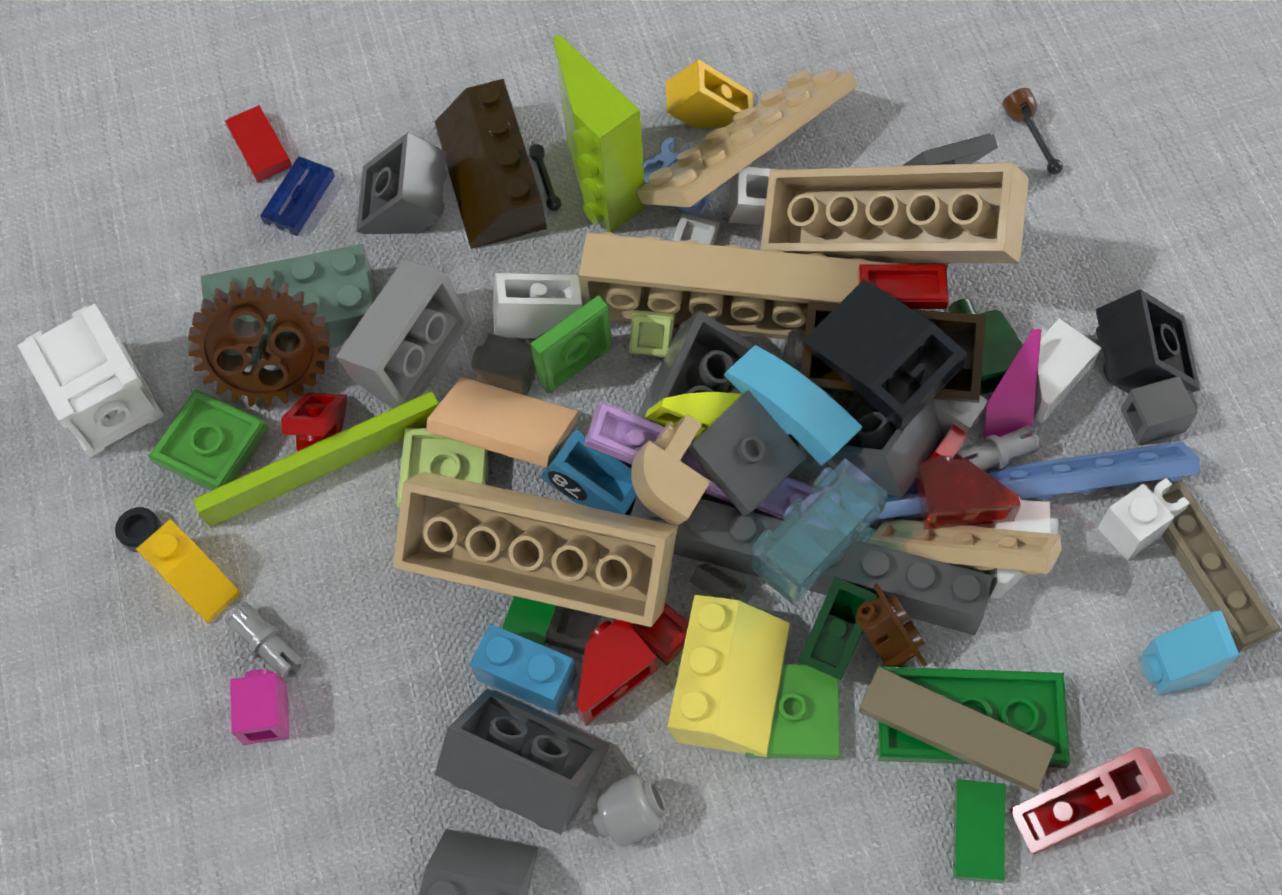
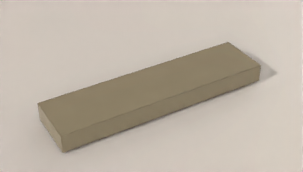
[1152,479,1281,653]
[858,667,1055,794]

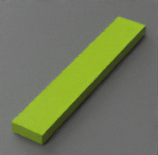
[193,391,439,527]

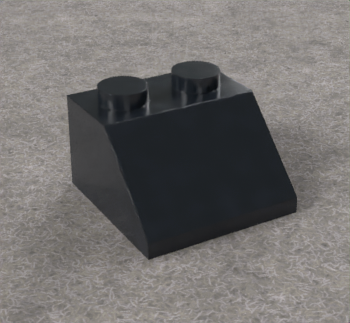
[1096,289,1200,394]

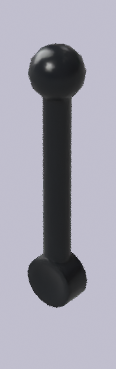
[529,144,562,211]

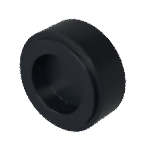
[115,507,162,553]

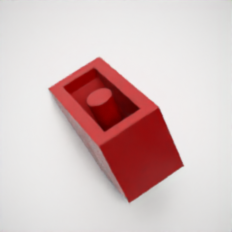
[577,619,658,726]

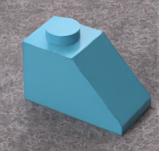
[1141,610,1239,696]

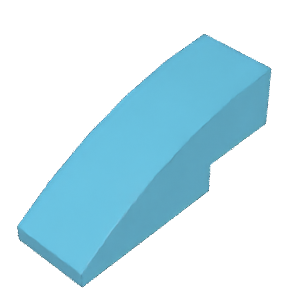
[724,345,862,466]

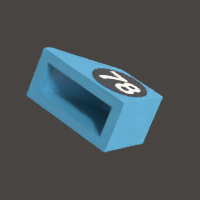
[540,429,637,514]

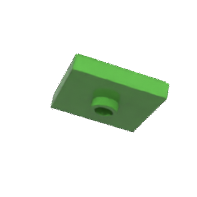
[530,295,612,394]
[148,389,269,491]
[745,664,840,760]

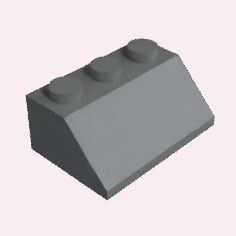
[336,259,471,408]

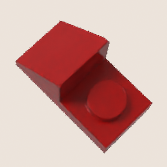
[281,393,347,451]

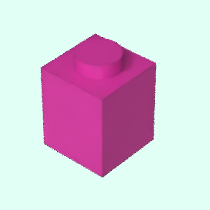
[230,669,290,745]

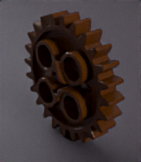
[188,277,330,407]

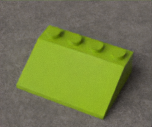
[553,34,646,232]

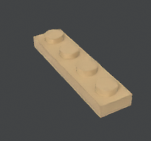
[869,518,1062,575]

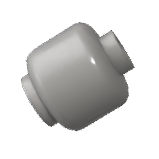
[592,775,666,846]

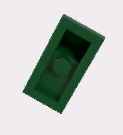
[798,576,878,680]

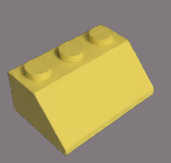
[667,595,790,757]

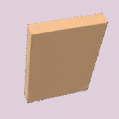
[426,377,578,468]

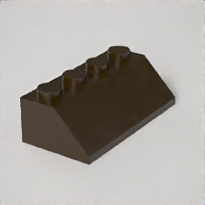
[434,78,547,249]
[801,301,986,403]

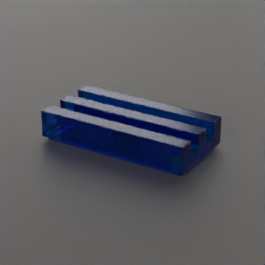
[260,156,335,236]

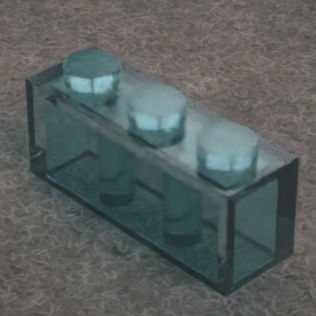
[752,458,888,605]

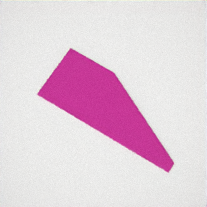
[983,329,1042,441]

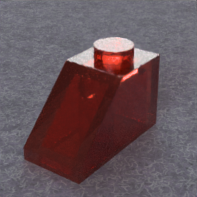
[916,456,1021,530]

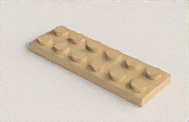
[636,69,858,208]

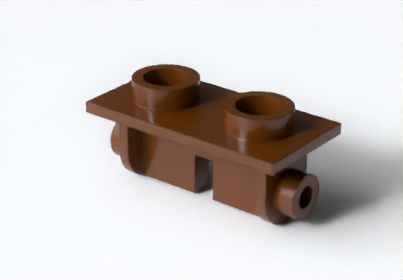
[856,583,927,667]

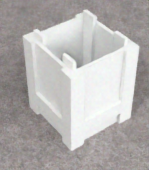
[17,303,165,458]

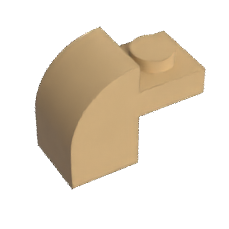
[631,414,710,526]

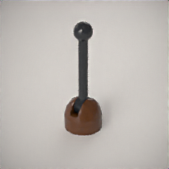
[1002,88,1063,175]

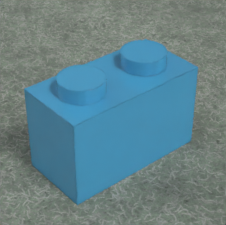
[469,624,577,715]

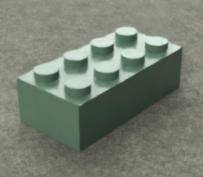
[201,244,377,364]

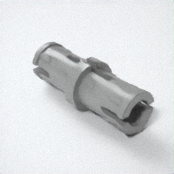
[951,426,1040,480]
[225,601,306,682]

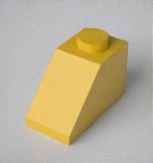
[666,59,753,129]
[136,519,241,624]

